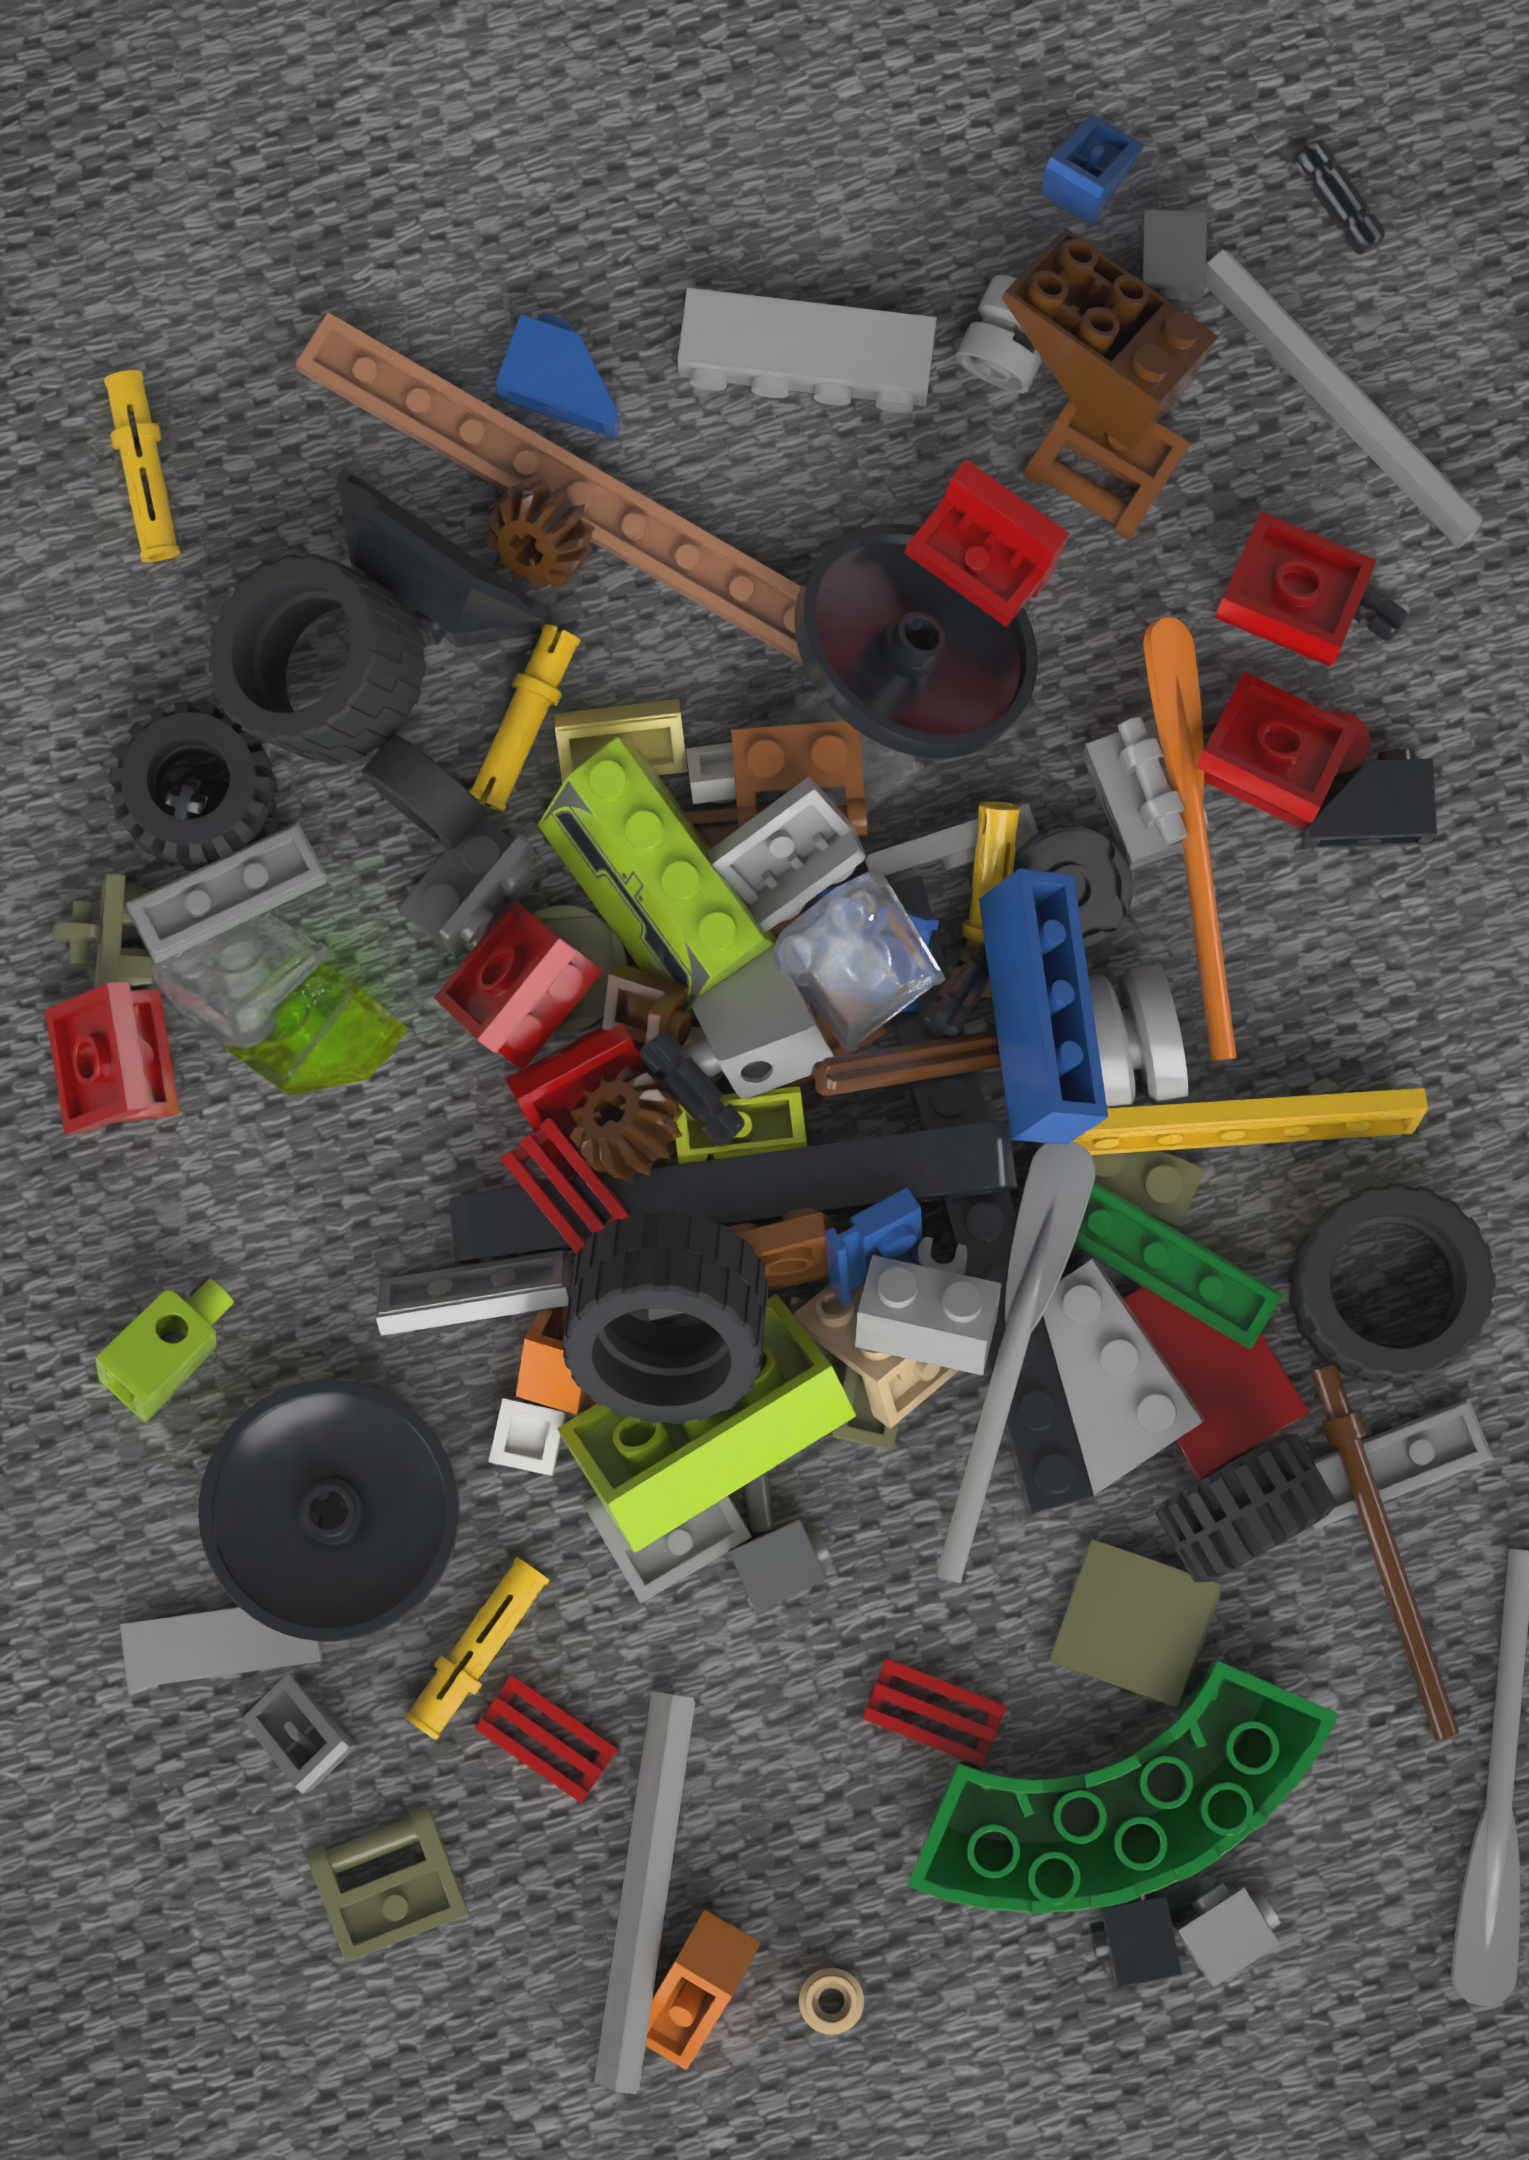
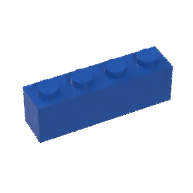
[979,869,1108,1145]

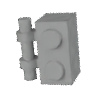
[1082,717,1208,871]

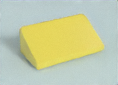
[554,699,688,784]

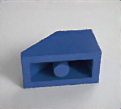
[495,314,620,440]

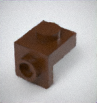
[602,963,692,1046]

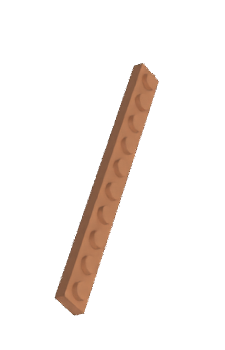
[295,312,804,665]

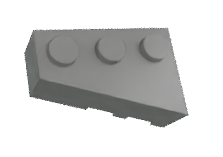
[1043,1259,1206,1495]

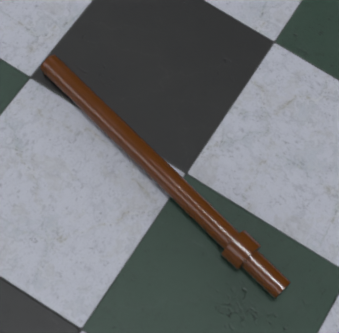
[1311,1362,1460,1740]

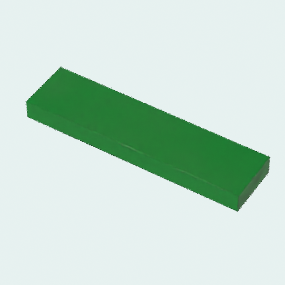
[1074,1181,1284,1350]

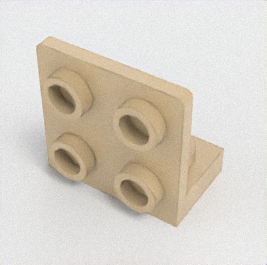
[794,1284,959,1429]

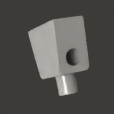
[679,945,834,1099]

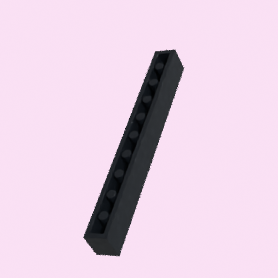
[859,875,1095,1516]

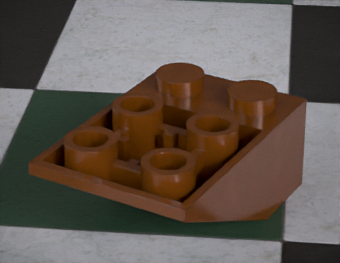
[1002,228,1218,451]

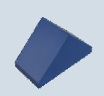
[1041,114,1144,226]

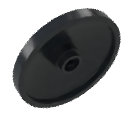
[794,524,1038,758]
[198,1380,460,1642]

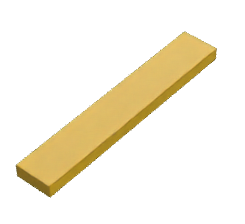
[1036,1088,1428,1155]

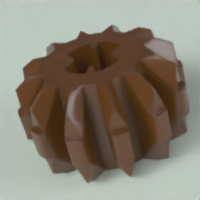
[484,478,595,591]
[570,1066,683,1182]

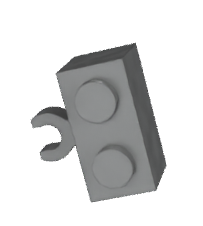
[855,1237,1001,1376]

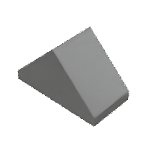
[242,1673,358,1794]

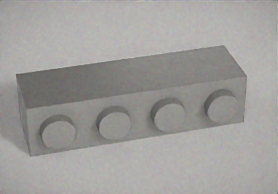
[678,288,937,413]

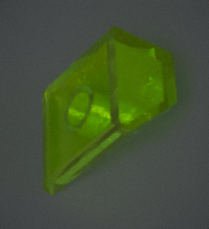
[221,948,409,1096]

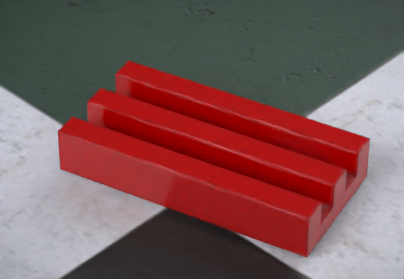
[501,1117,631,1254]
[862,1658,1007,1767]
[475,1675,619,1803]

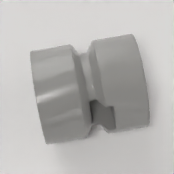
[955,275,1043,393]

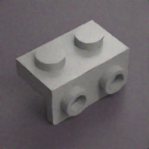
[707,776,866,932]

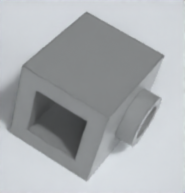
[1173,1882,1281,1987]

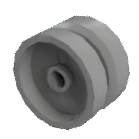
[1088,962,1189,1108]

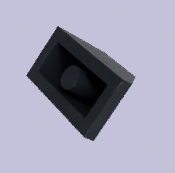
[1302,749,1437,849]

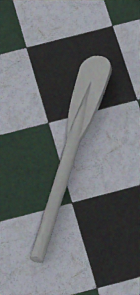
[935,1141,1096,1584]
[1451,1549,1529,2006]

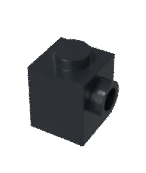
[1089,1893,1182,1988]

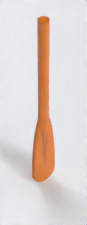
[1143,617,1237,1061]

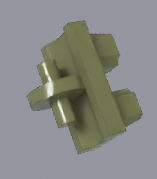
[52,874,154,989]

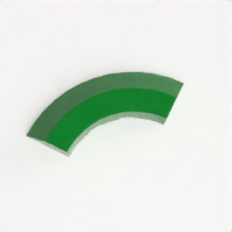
[907,1661,1339,1914]

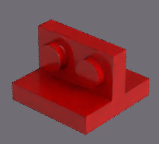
[905,459,1070,627]
[1215,511,1377,667]
[1196,671,1358,831]
[434,899,603,1071]
[45,982,180,1134]
[505,1023,650,1178]

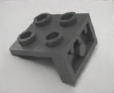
[397,816,538,960]

